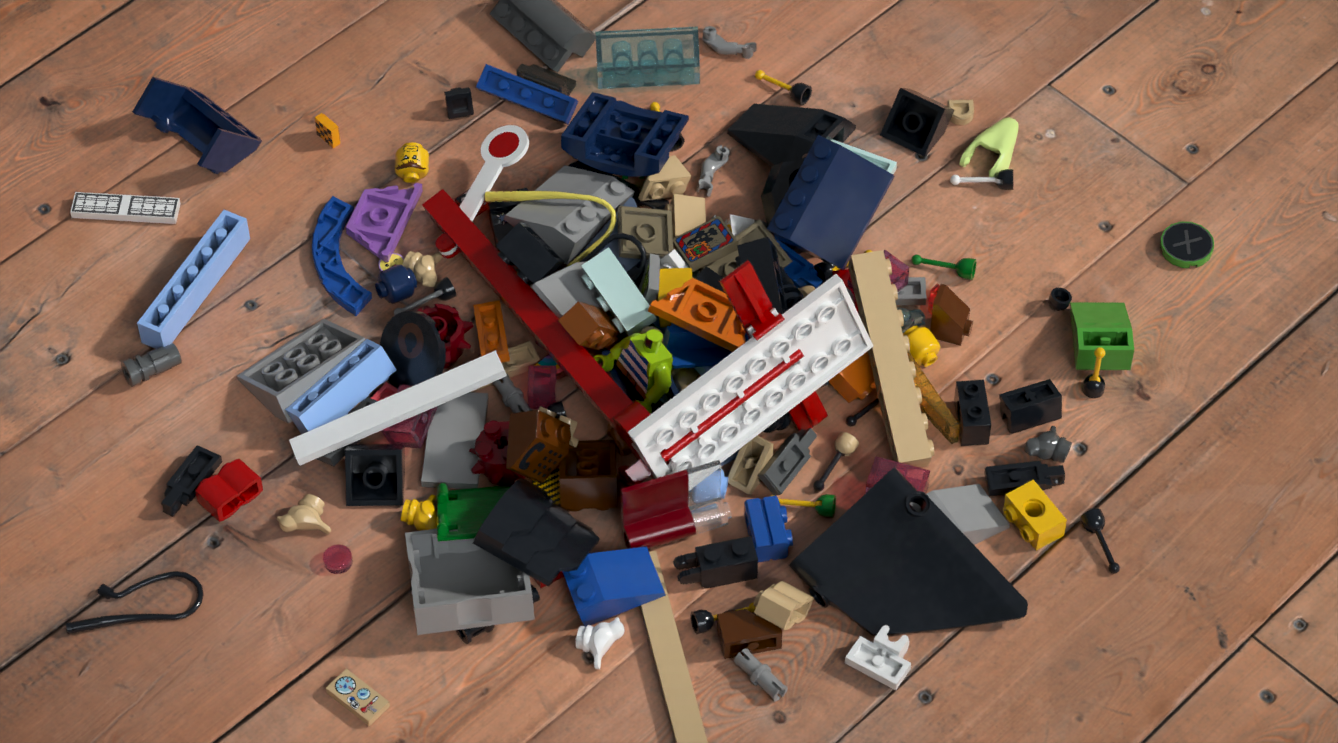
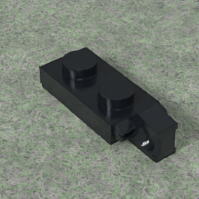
[161,445,222,517]
[984,461,1065,496]

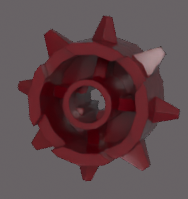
[417,303,474,369]
[469,420,525,486]

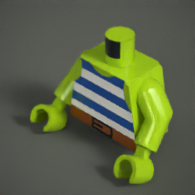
[594,329,673,414]

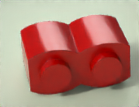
[195,459,263,522]

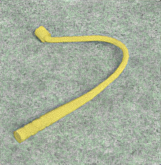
[485,191,616,267]

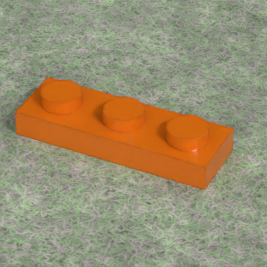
[473,300,510,363]

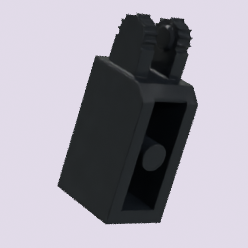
[673,536,758,589]

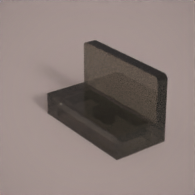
[517,63,576,96]

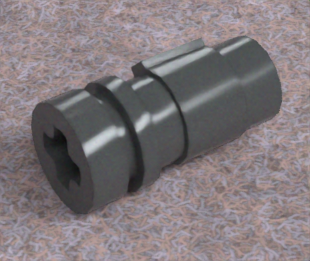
[121,343,182,387]

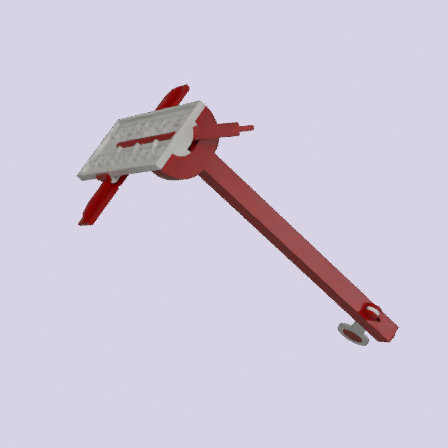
[422,125,873,488]

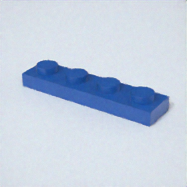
[476,64,579,125]

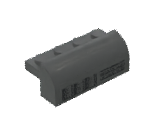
[490,0,598,72]

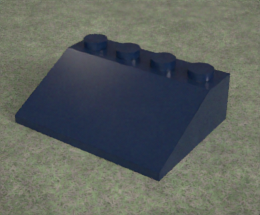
[767,135,895,271]

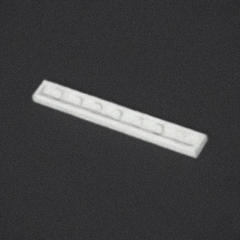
[289,350,507,466]

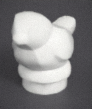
[576,617,625,670]

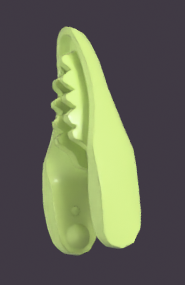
[959,117,1019,177]

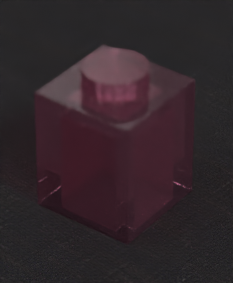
[527,366,557,409]

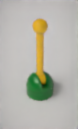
[770,494,836,518]

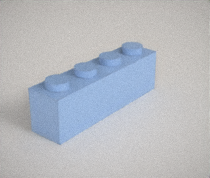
[285,339,396,434]

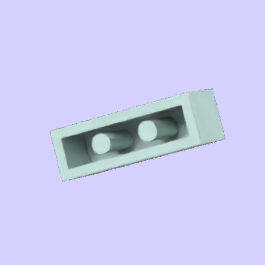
[581,247,657,336]

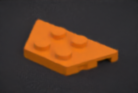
[648,278,746,352]

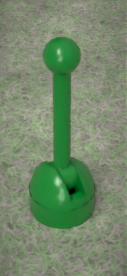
[911,254,977,280]

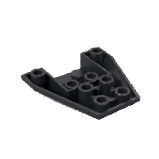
[727,104,856,167]

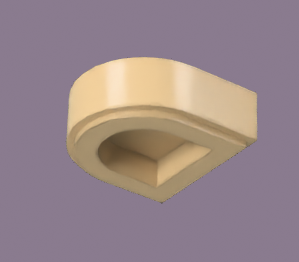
[947,100,974,125]

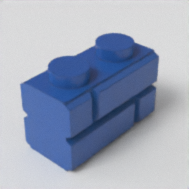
[744,496,793,562]

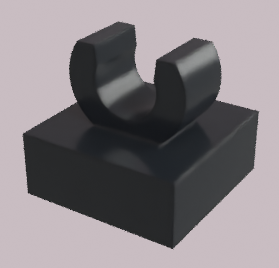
[444,87,474,119]

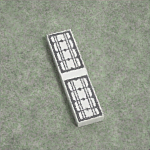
[70,192,181,224]

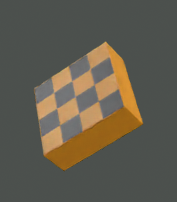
[315,113,340,149]

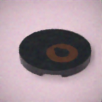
[380,311,446,391]

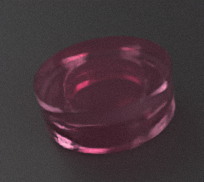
[323,545,353,574]

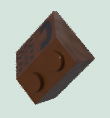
[506,410,571,483]

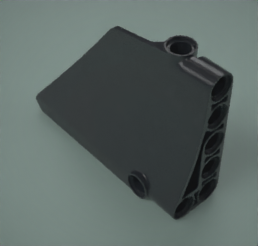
[789,467,1028,636]

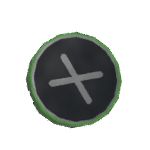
[1160,222,1214,268]

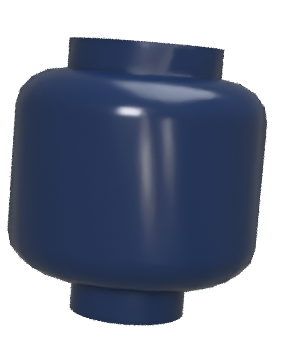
[375,265,417,304]

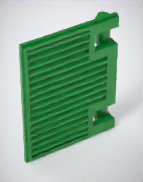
[437,483,512,542]

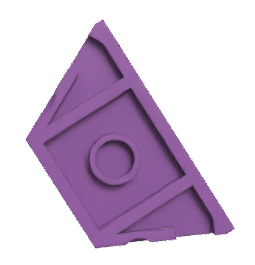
[346,183,423,262]

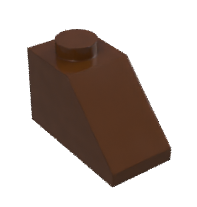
[930,284,973,346]
[717,609,782,659]

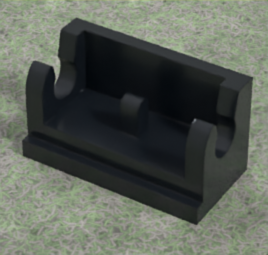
[999,379,1062,434]

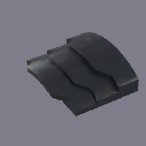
[473,478,600,587]

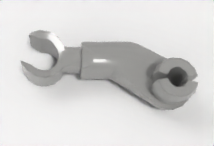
[702,26,757,59]
[696,146,729,197]

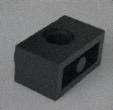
[954,380,991,446]

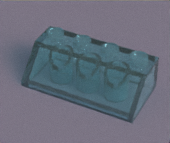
[595,27,700,89]

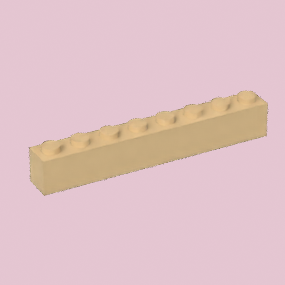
[848,250,934,471]

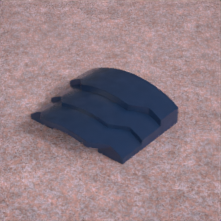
[561,92,689,177]

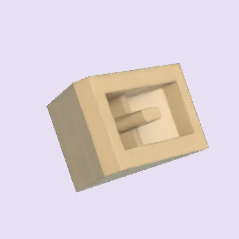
[728,435,773,495]

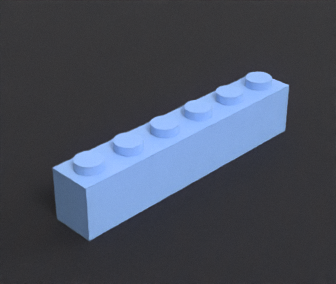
[137,210,250,349]

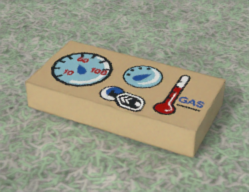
[326,669,390,726]

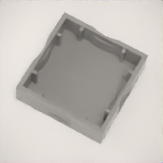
[405,529,535,635]

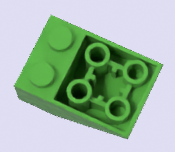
[1070,302,1134,370]

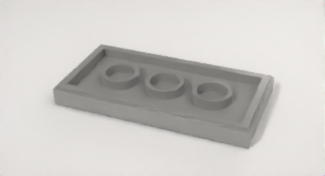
[421,392,489,489]

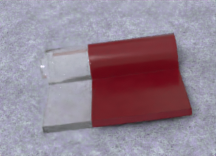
[621,460,732,549]

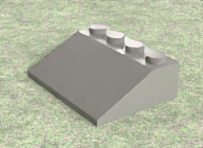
[504,165,634,264]
[237,319,366,423]

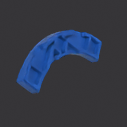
[312,196,372,316]

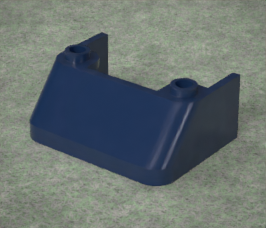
[132,77,262,174]

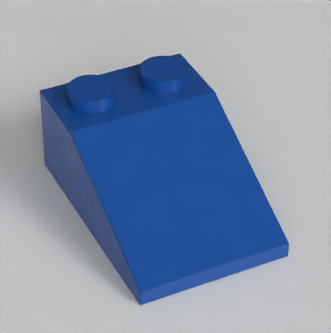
[563,547,666,626]

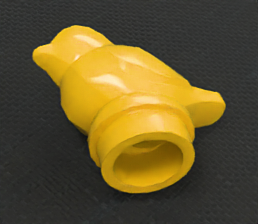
[401,495,437,531]

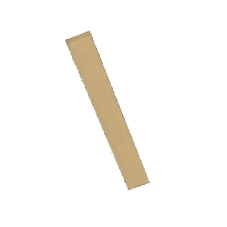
[640,551,708,743]

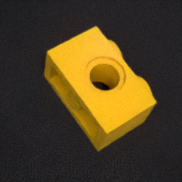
[1003,479,1067,551]

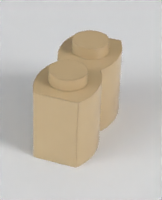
[754,581,814,630]

